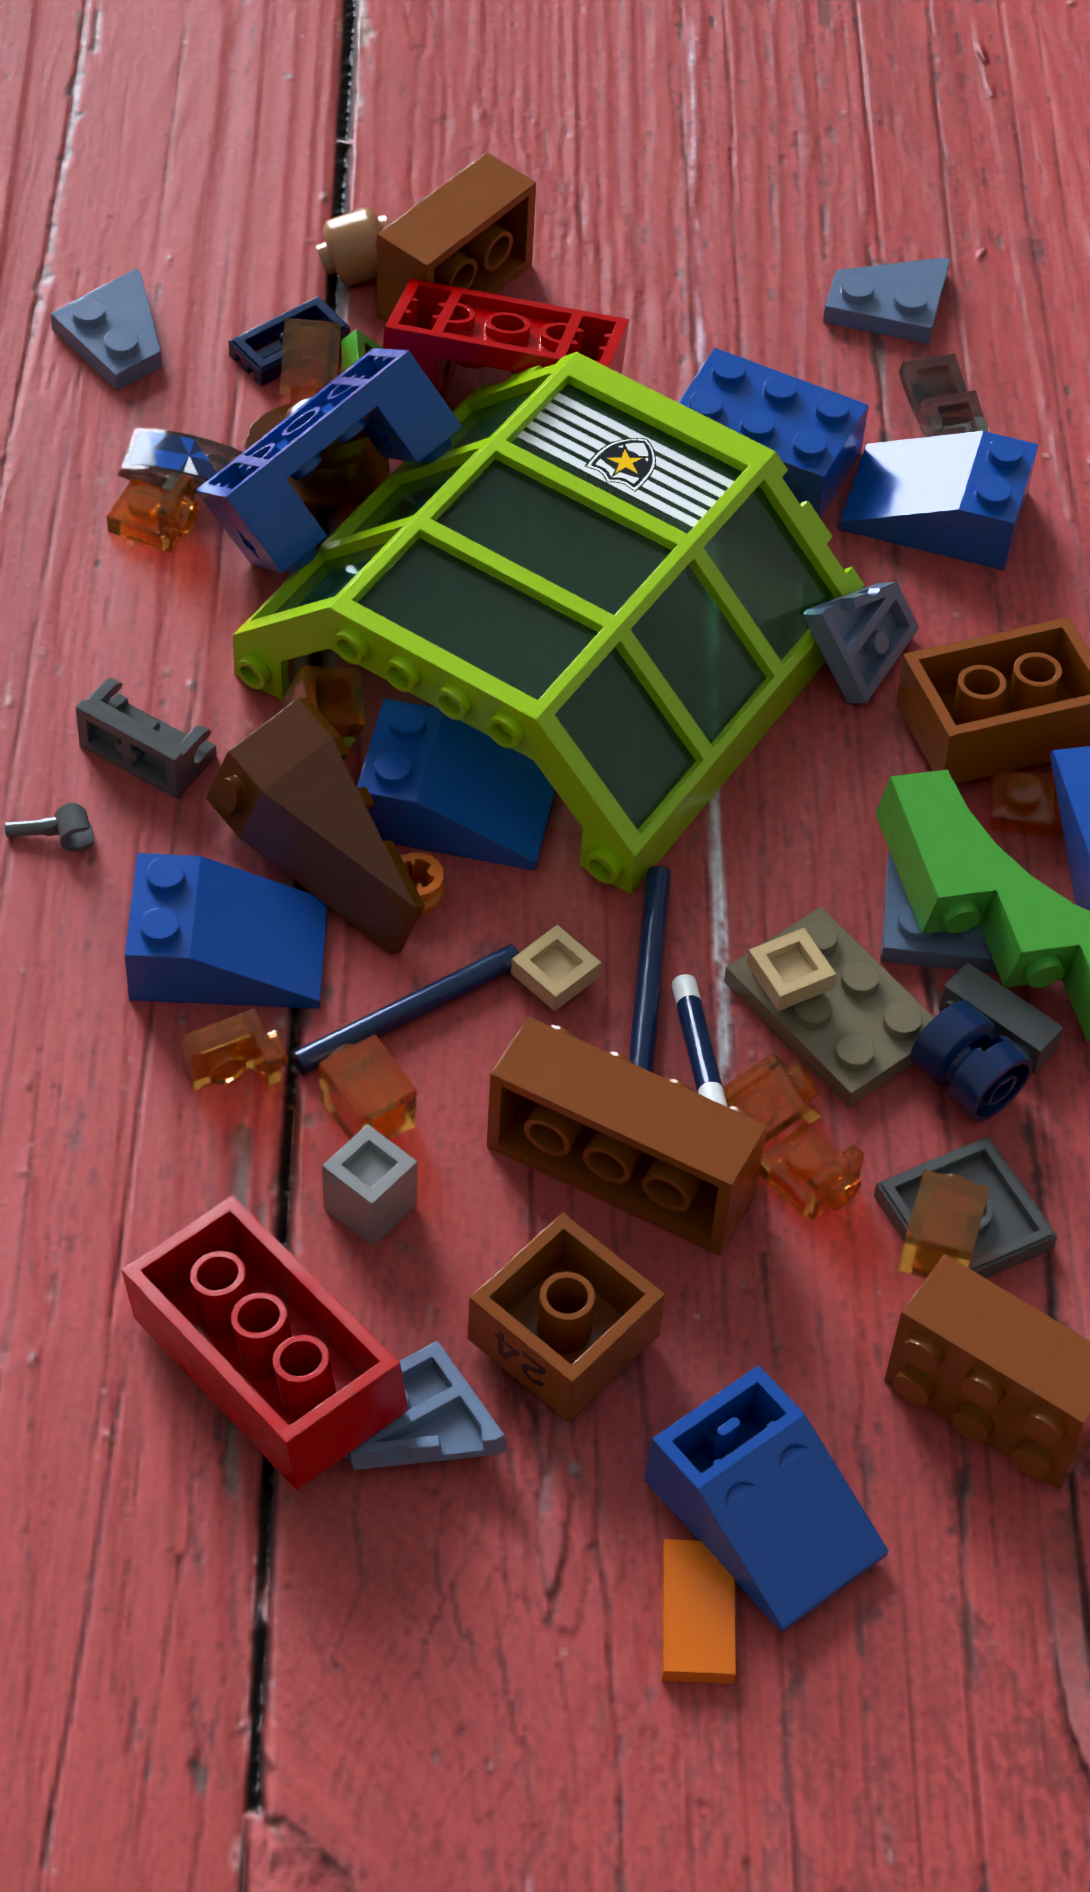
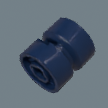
[910,1000,1034,1122]

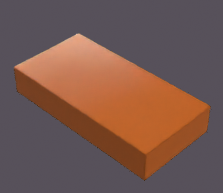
[661,1539,736,1684]

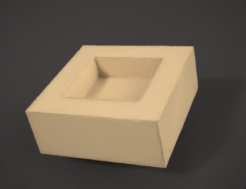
[511,925,601,1011]
[746,928,836,1011]

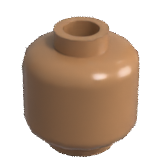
[316,207,388,287]

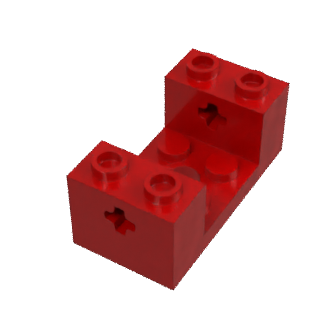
[383,279,629,450]

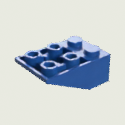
[644,1365,889,1633]

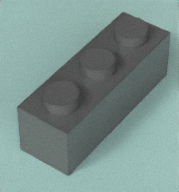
[939,962,1064,1074]

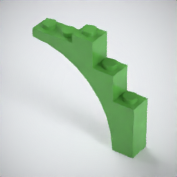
[875,770,1090,1043]

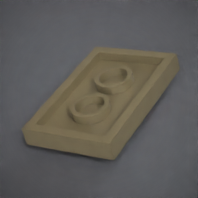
[724,907,934,1108]

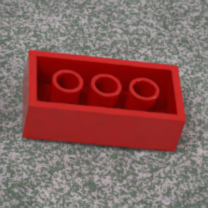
[121,1195,408,1490]

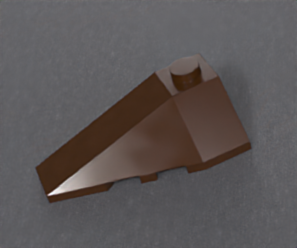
[206,697,425,954]

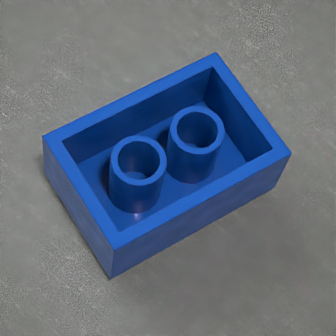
[665,348,869,518]

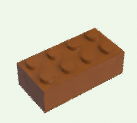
[487,1016,767,1256]

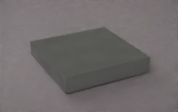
[874,1136,1058,1278]

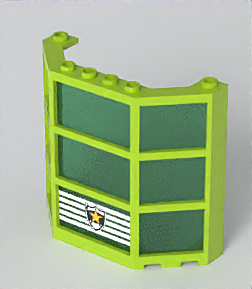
[232,352,864,894]

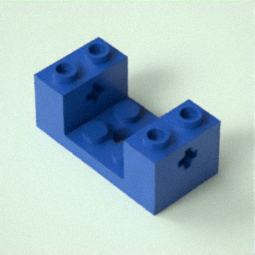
[196,348,463,573]

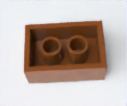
[376,152,536,323]
[896,617,1090,784]
[884,1254,1090,1489]

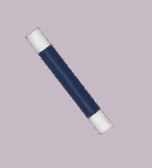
[672,974,728,1107]

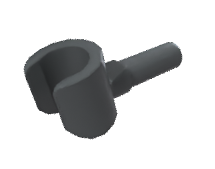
[5,803,95,852]

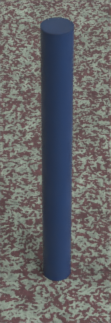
[629,866,671,1073]
[291,944,519,1075]

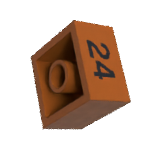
[467,1212,665,1422]

